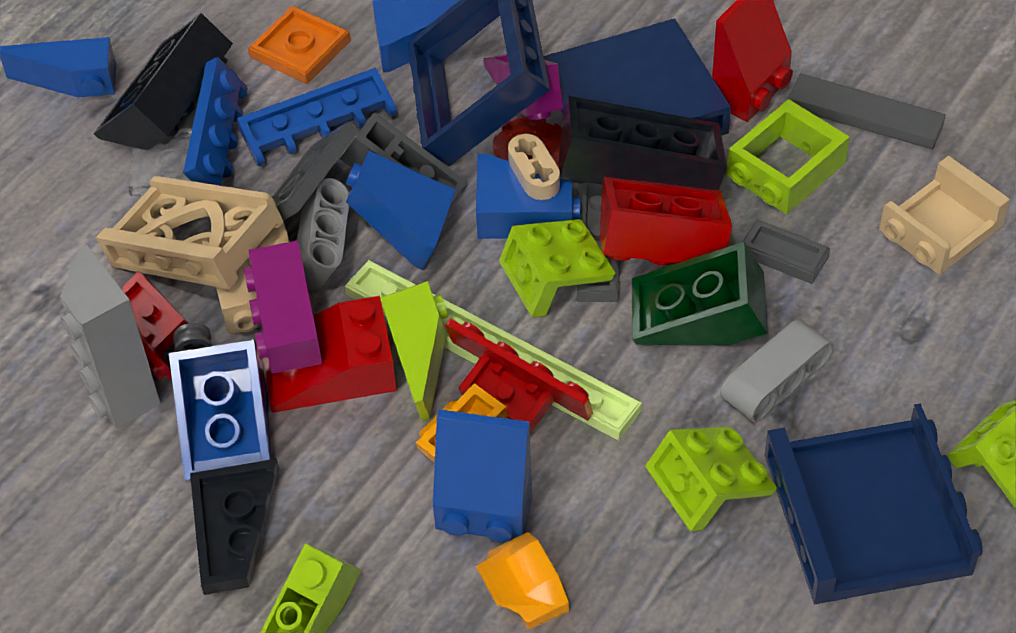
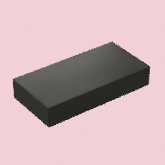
[742,219,830,284]

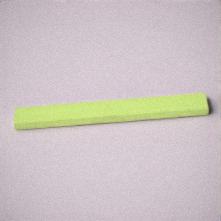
[344,260,642,441]

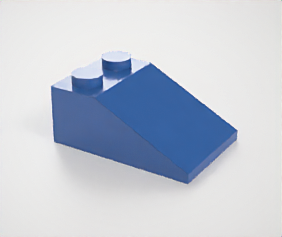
[169,340,271,481]
[433,409,532,542]

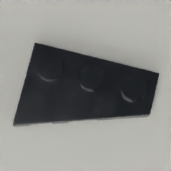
[190,458,279,595]

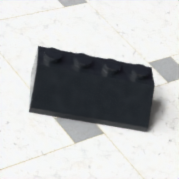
[94,13,233,151]
[559,95,727,190]

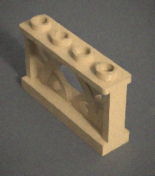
[96,176,284,290]

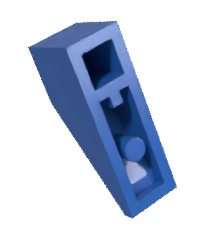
[0,37,116,97]

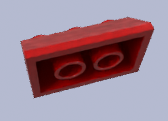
[599,177,732,265]

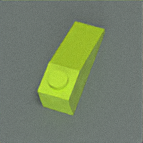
[380,281,449,421]

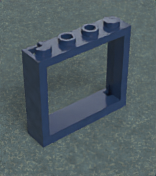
[408,0,550,166]

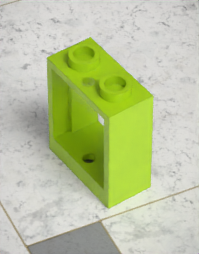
[727,99,850,214]

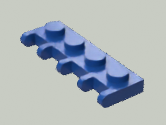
[183,57,248,186]
[237,68,397,166]

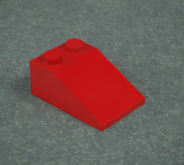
[712,0,793,122]
[263,296,397,413]

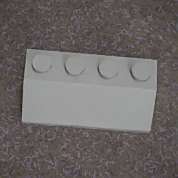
[60,244,161,429]

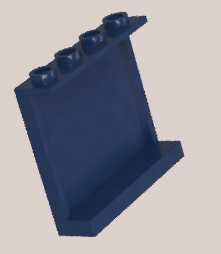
[544,18,731,136]
[764,403,983,605]

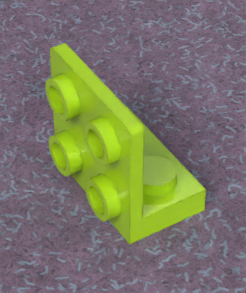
[499,219,615,318]
[946,400,1016,509]
[645,426,777,532]

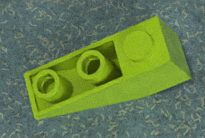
[260,543,362,633]

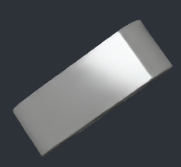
[297,178,349,291]
[720,319,834,422]

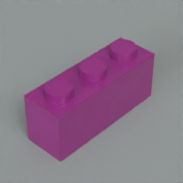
[243,241,322,374]

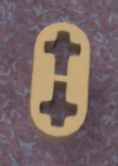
[508,134,560,200]

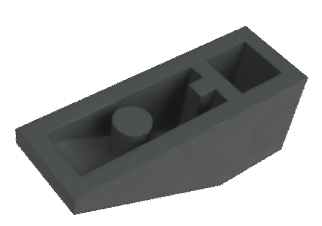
[340,112,468,209]

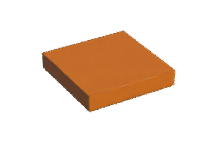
[248,5,351,84]

